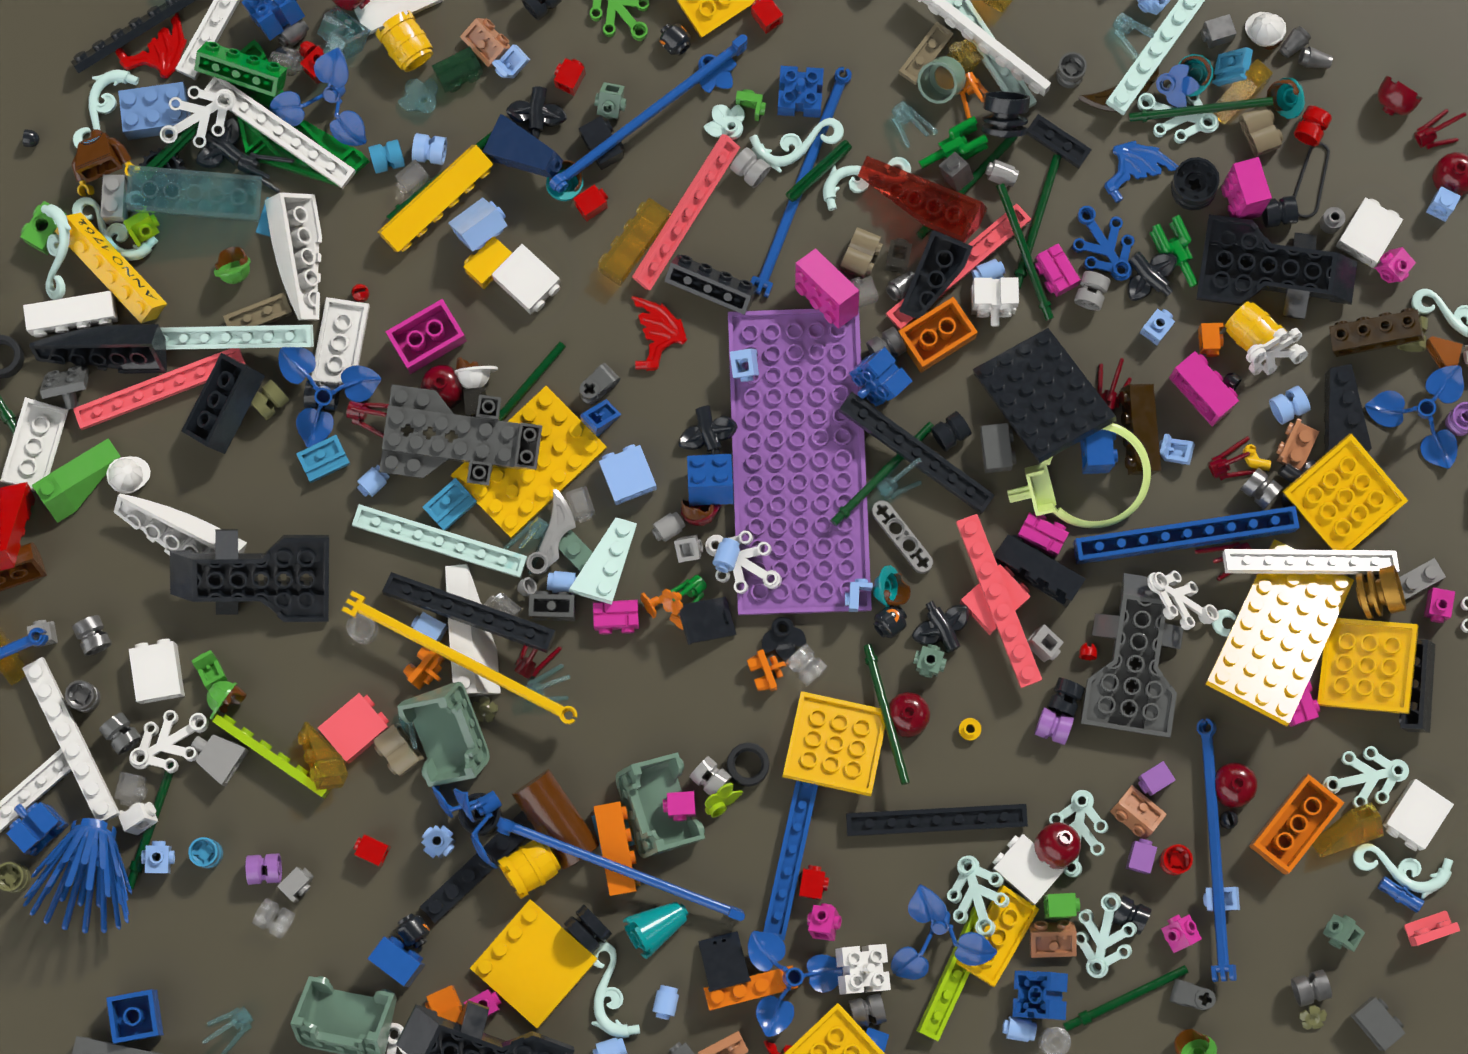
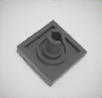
[40,366,90,409]

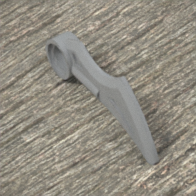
[527,489,576,575]

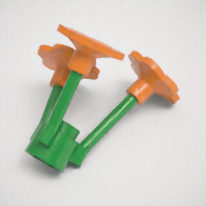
[640,575,707,630]

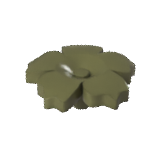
[472,696,498,723]
[1299,1004,1327,1030]

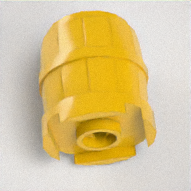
[375,10,433,72]
[1224,301,1287,352]
[497,840,561,899]

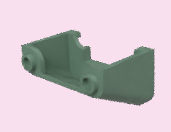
[397,682,490,787]
[616,752,705,858]
[290,976,397,1054]

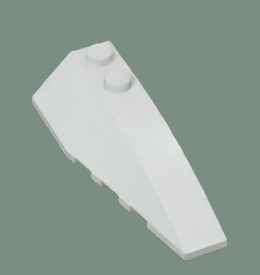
[265,193,322,321]
[114,493,247,556]
[445,564,501,697]

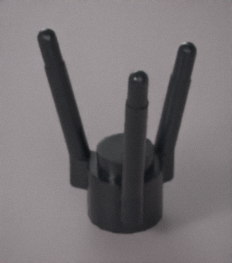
[238,152,294,193]

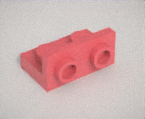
[1404,911,1460,947]

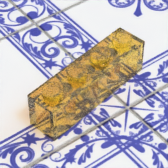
[598,198,671,286]

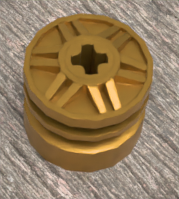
[1356,565,1406,619]

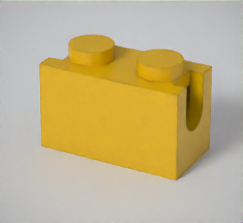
[463,237,512,289]

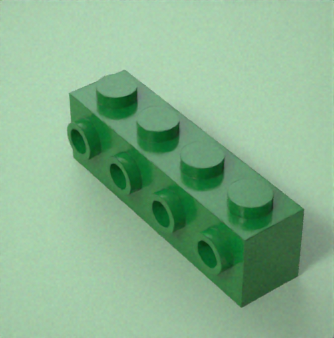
[194,41,287,97]

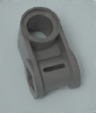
[579,363,621,404]
[1169,979,1216,1010]

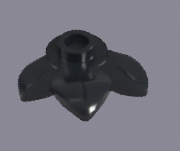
[762,617,806,661]

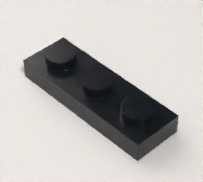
[1027,114,1092,169]

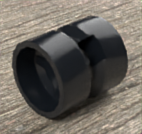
[521,0,562,21]
[1262,195,1298,228]
[304,380,340,411]
[930,411,972,452]
[1047,677,1085,718]
[1112,895,1152,935]

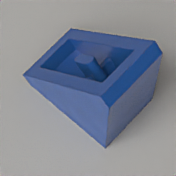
[580,399,621,437]

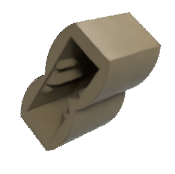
[1239,106,1283,158]
[840,227,883,280]
[373,723,424,776]

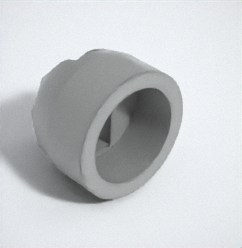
[517,577,537,596]

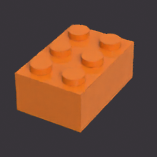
[898,296,978,373]

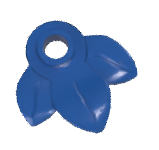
[698,54,737,93]
[1156,64,1200,108]

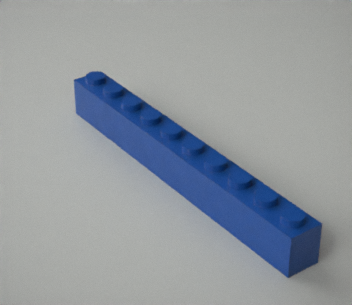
[1073,506,1300,565]

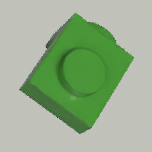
[736,89,766,121]
[192,650,228,691]

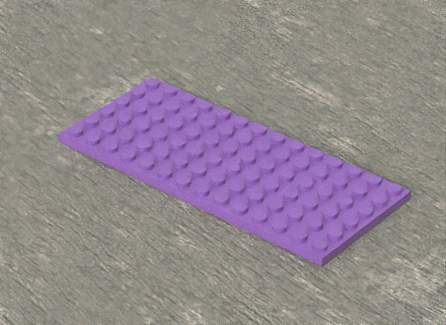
[728,309,872,616]

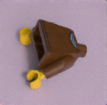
[71,129,141,197]

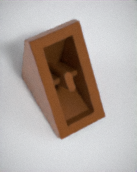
[1426,336,1463,369]

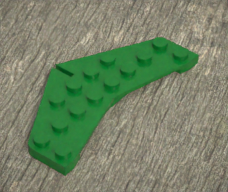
[230,39,369,186]

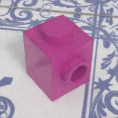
[1424,587,1455,623]
[663,791,696,822]
[464,989,502,1017]

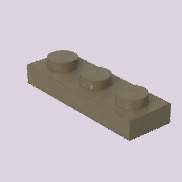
[899,22,954,85]
[223,292,293,326]

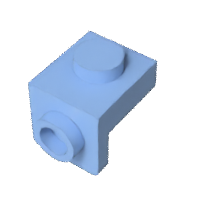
[492,44,530,78]
[1159,434,1195,465]
[845,579,873,612]
[1203,887,1240,912]

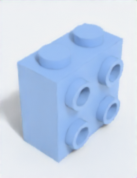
[448,197,508,251]
[599,444,657,505]

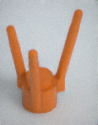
[960,72,988,119]

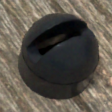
[23,129,40,147]
[1223,373,1242,391]
[1219,811,1238,829]

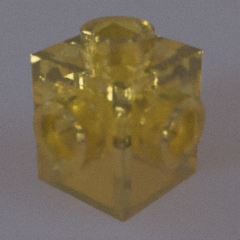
[946,39,984,74]

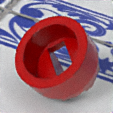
[299,41,317,58]
[351,284,370,302]
[1079,643,1097,661]

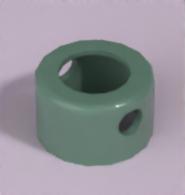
[917,56,966,104]

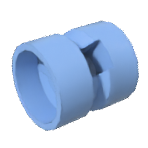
[412,133,447,165]
[1269,386,1311,425]

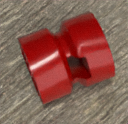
[1293,105,1332,146]
[1159,844,1193,876]

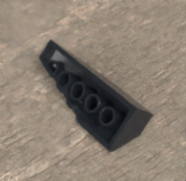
[29,324,167,374]

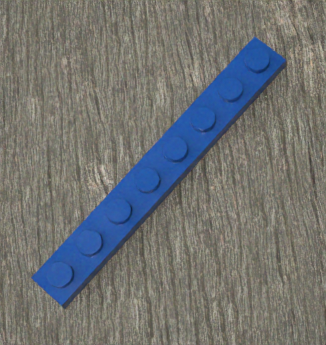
[763,780,818,941]

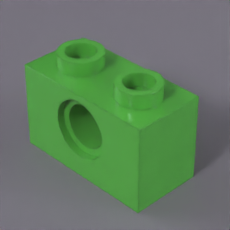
[20,201,67,255]
[1043,893,1080,919]

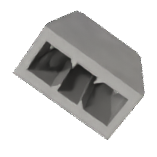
[191,735,249,787]

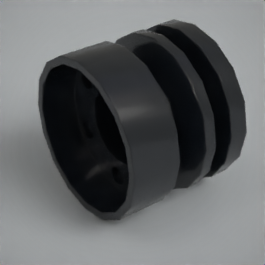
[981,91,1030,138]
[1171,157,1220,211]

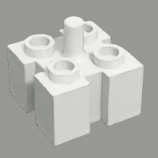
[971,277,1019,327]
[835,944,891,995]

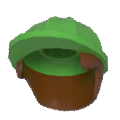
[214,247,251,284]
[207,681,247,720]
[1174,1029,1217,1054]

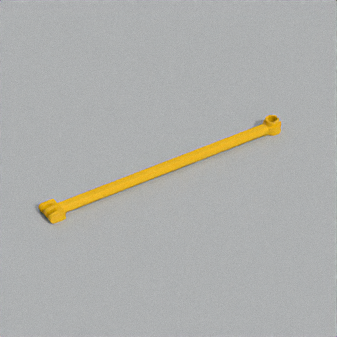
[341,591,578,725]

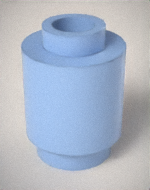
[971,259,1006,279]
[357,465,390,497]
[713,538,740,573]
[547,571,577,595]
[652,985,679,1020]
[1002,1016,1037,1042]
[592,1037,627,1054]

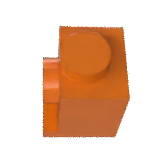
[1198,323,1224,357]

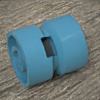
[369,139,405,174]
[188,837,223,869]

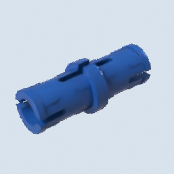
[1377,876,1424,913]

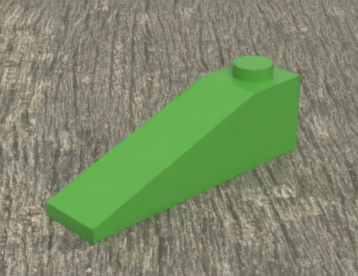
[32,438,121,523]

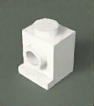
[118,802,158,835]

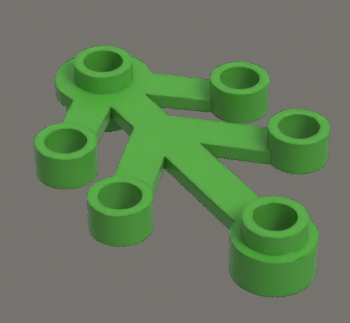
[590,0,649,41]

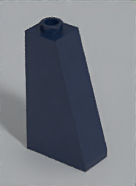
[483,114,563,179]

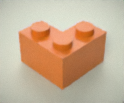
[425,985,463,1024]

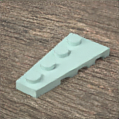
[569,518,637,605]

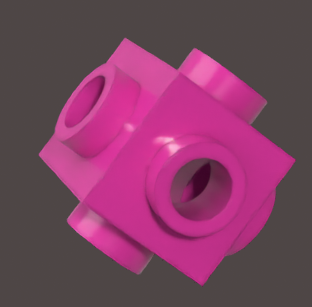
[1375,247,1416,283]
[807,903,842,941]
[1161,914,1202,953]

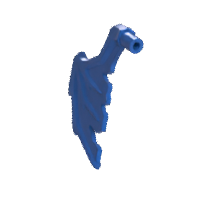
[1104,141,1178,203]

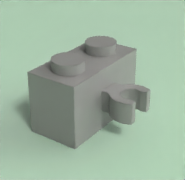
[100,175,143,224]

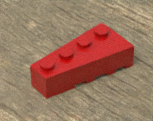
[0,482,35,571]

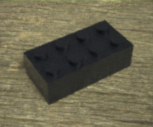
[181,353,265,454]

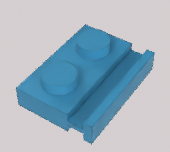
[1212,47,1253,86]
[296,435,350,483]
[423,478,477,531]

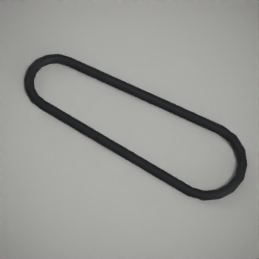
[1293,142,1330,218]

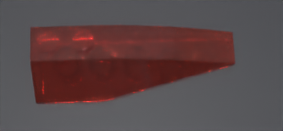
[858,156,988,243]

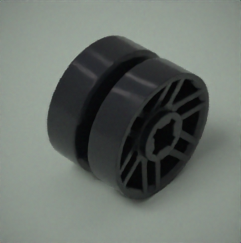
[458,793,502,836]
[564,904,612,954]

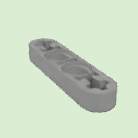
[872,500,933,574]

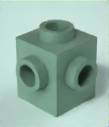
[594,82,627,119]
[913,644,947,678]
[1323,914,1365,952]

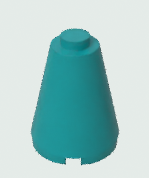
[623,902,688,959]

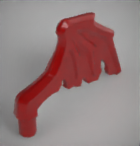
[115,12,187,79]
[631,296,687,371]

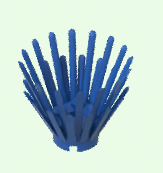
[23,818,132,933]

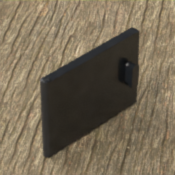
[679,597,737,645]
[698,931,751,992]

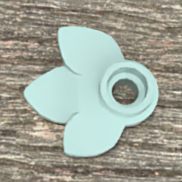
[704,105,745,140]

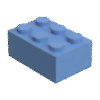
[118,82,191,140]

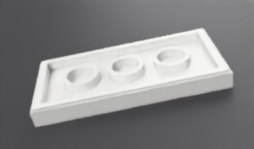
[354,0,444,36]
[311,297,370,386]
[0,397,68,492]

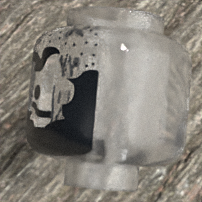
[270,46,303,77]

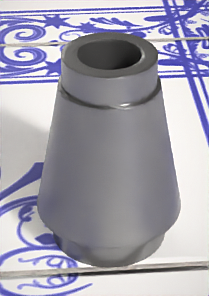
[1279,26,1311,58]
[1298,46,1333,69]
[885,271,915,301]

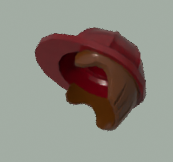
[681,499,721,527]

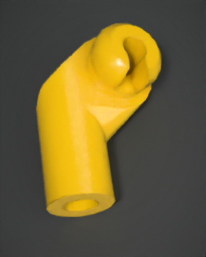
[1242,444,1271,471]

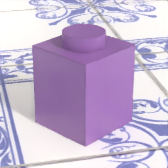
[1138,761,1175,796]
[1126,839,1157,875]

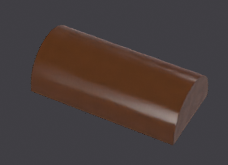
[0,542,47,591]
[511,769,599,869]

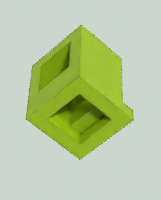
[123,209,160,247]

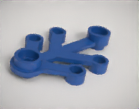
[1072,206,1135,281]

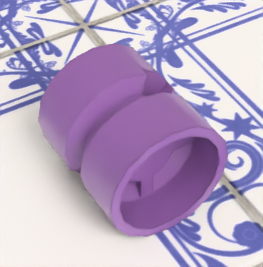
[1445,402,1468,436]
[1034,707,1074,745]
[245,853,282,885]

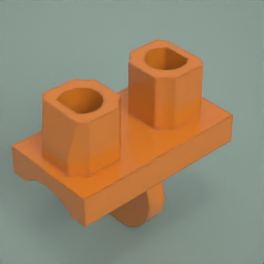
[403,647,445,690]
[747,649,786,692]

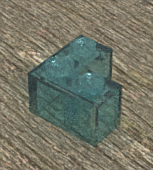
[317,7,371,60]

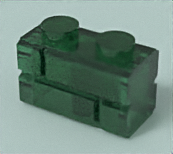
[432,46,483,93]

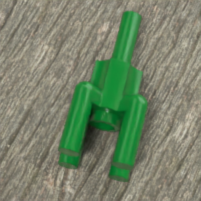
[918,116,988,169]
[1149,215,1198,288]

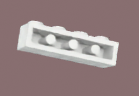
[23,291,118,337]

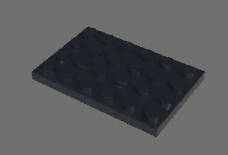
[973,328,1117,464]

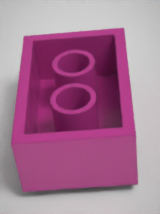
[1221,157,1272,220]
[795,248,859,329]
[385,299,467,374]
[1169,351,1239,427]

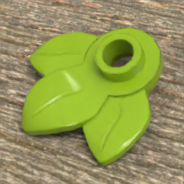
[704,782,743,818]

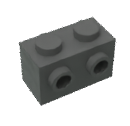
[980,423,1016,473]
[529,591,576,621]
[1350,997,1406,1051]

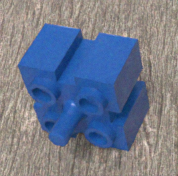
[242,0,305,40]
[777,66,824,118]
[849,347,912,407]
[6,802,69,856]
[1012,970,1068,1020]

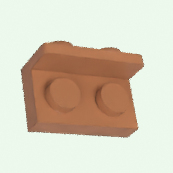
[460,18,511,67]
[1276,418,1320,471]
[1110,785,1167,840]
[1029,920,1077,958]
[698,1031,748,1054]

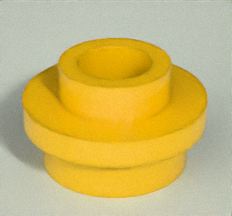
[959,718,981,741]

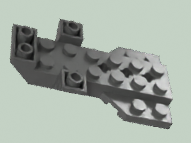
[379,384,542,486]
[1080,573,1184,738]

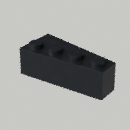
[1324,364,1372,455]
[994,534,1086,608]

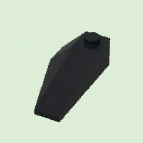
[899,230,974,319]

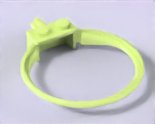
[1007,423,1151,528]

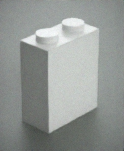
[1336,197,1403,268]
[492,244,561,314]
[129,639,185,704]
[1382,779,1454,851]
[992,834,1064,905]

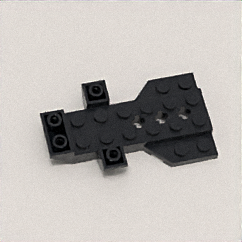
[1196,214,1358,320]
[170,529,329,622]
[396,1000,575,1054]

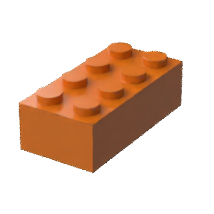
[1249,774,1345,875]

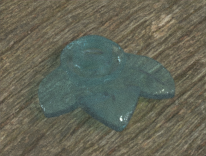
[398,78,438,113]

